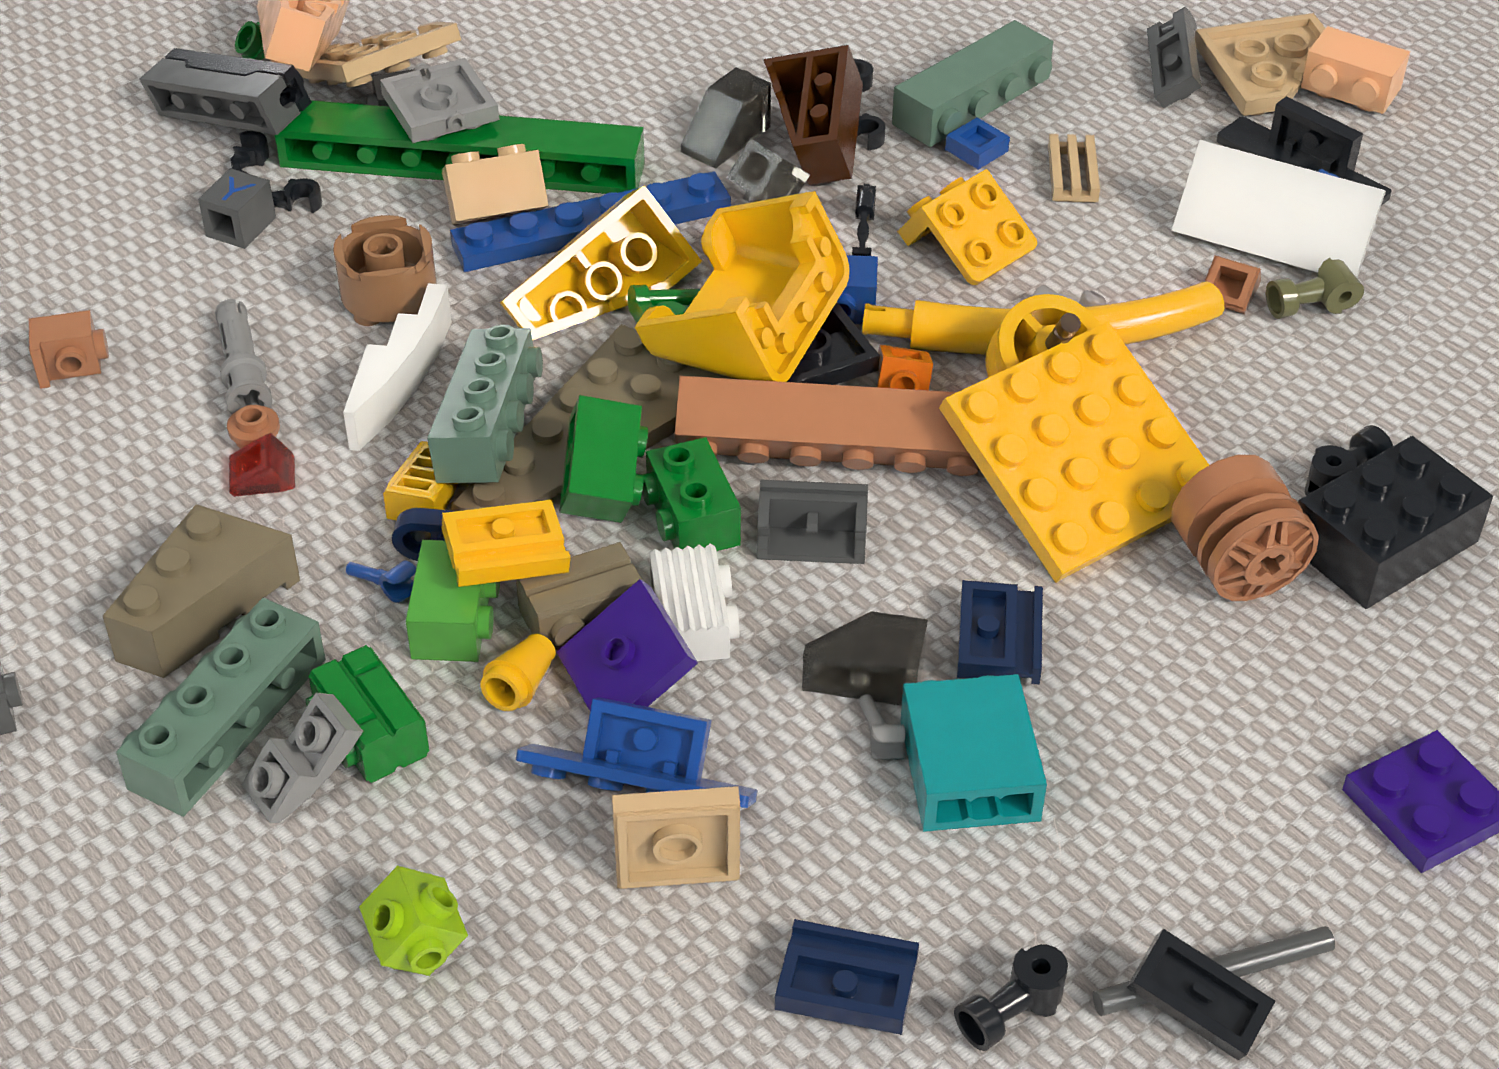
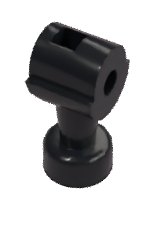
[1304,425,1393,495]
[954,944,1068,1051]

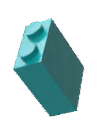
[900,674,1047,832]

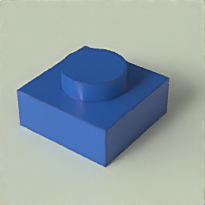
[945,117,1010,169]

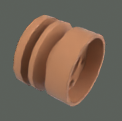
[1171,454,1319,601]

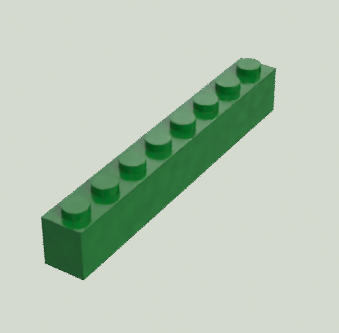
[275,100,645,194]

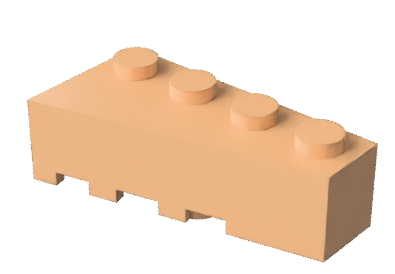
[257,0,350,72]

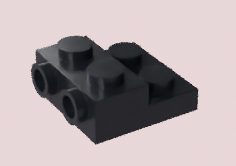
[787,302,880,385]

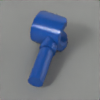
[346,560,416,603]

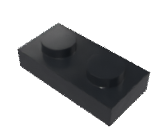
[1126,929,1276,1060]

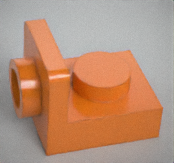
[877,344,934,391]

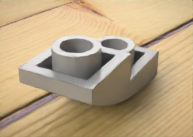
[241,693,363,823]

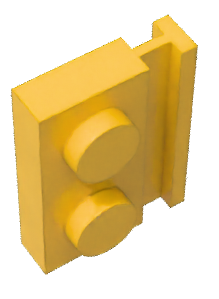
[442,500,571,587]

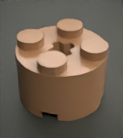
[333,215,437,326]

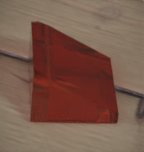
[229,432,295,497]

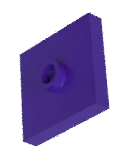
[557,579,698,711]

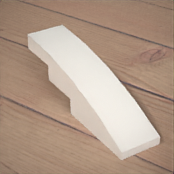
[343,283,452,451]

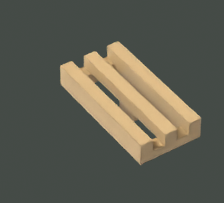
[1048,134,1100,203]

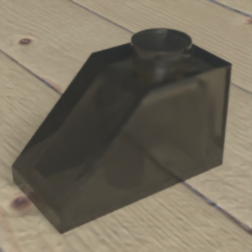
[681,67,771,169]
[802,611,928,706]

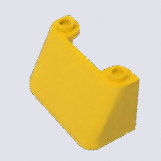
[634,191,850,382]

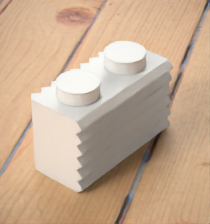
[650,544,740,662]

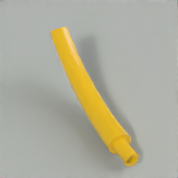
[862,282,1225,354]

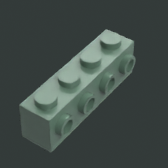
[892,20,1054,147]
[427,325,543,483]
[116,598,326,817]

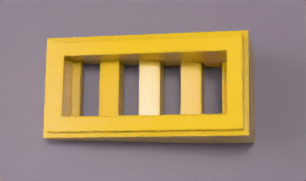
[383,441,458,520]

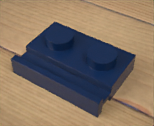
[957,580,1043,685]
[775,919,919,1035]

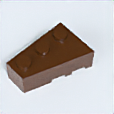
[763,45,863,185]

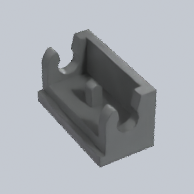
[757,479,868,564]

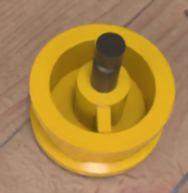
[985,294,1100,378]

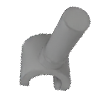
[859,694,905,759]

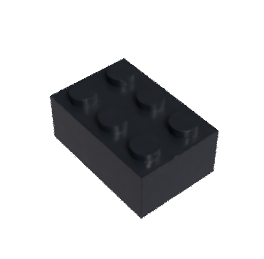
[1298,435,1493,609]

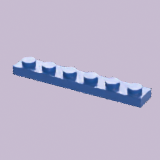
[450,171,731,272]

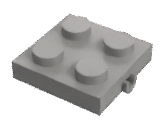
[380,58,499,143]

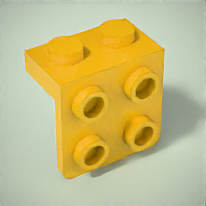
[897,169,1037,285]

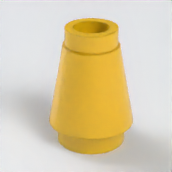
[480,634,556,711]

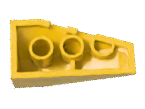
[499,185,703,340]

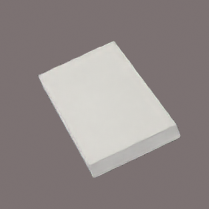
[1171,140,1386,278]

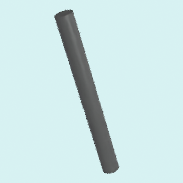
[1093,926,1335,1016]

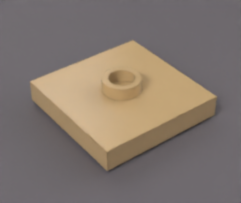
[612,786,740,889]

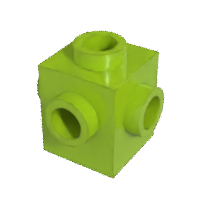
[359,865,468,976]

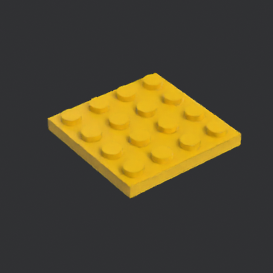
[939,321,1209,583]

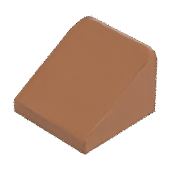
[1204,255,1261,314]

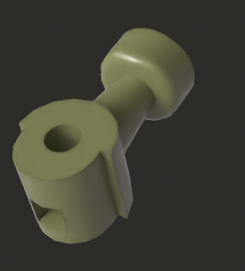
[1266,258,1364,319]

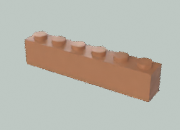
[675,376,980,476]

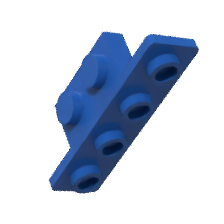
[516,697,758,808]

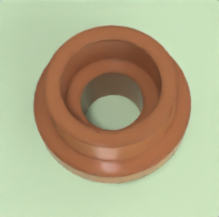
[227,405,280,452]

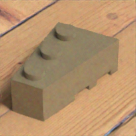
[103,504,300,678]

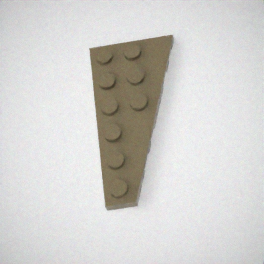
[452,324,734,511]

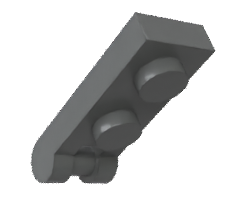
[1147,7,1202,108]

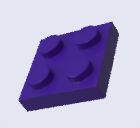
[1342,730,1499,873]

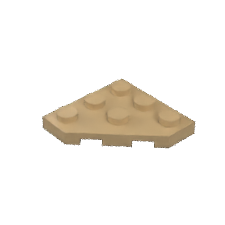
[1195,13,1325,116]
[297,22,461,87]

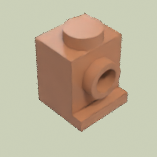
[29,310,109,389]

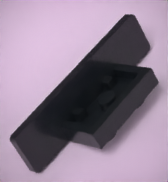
[1216,96,1392,206]

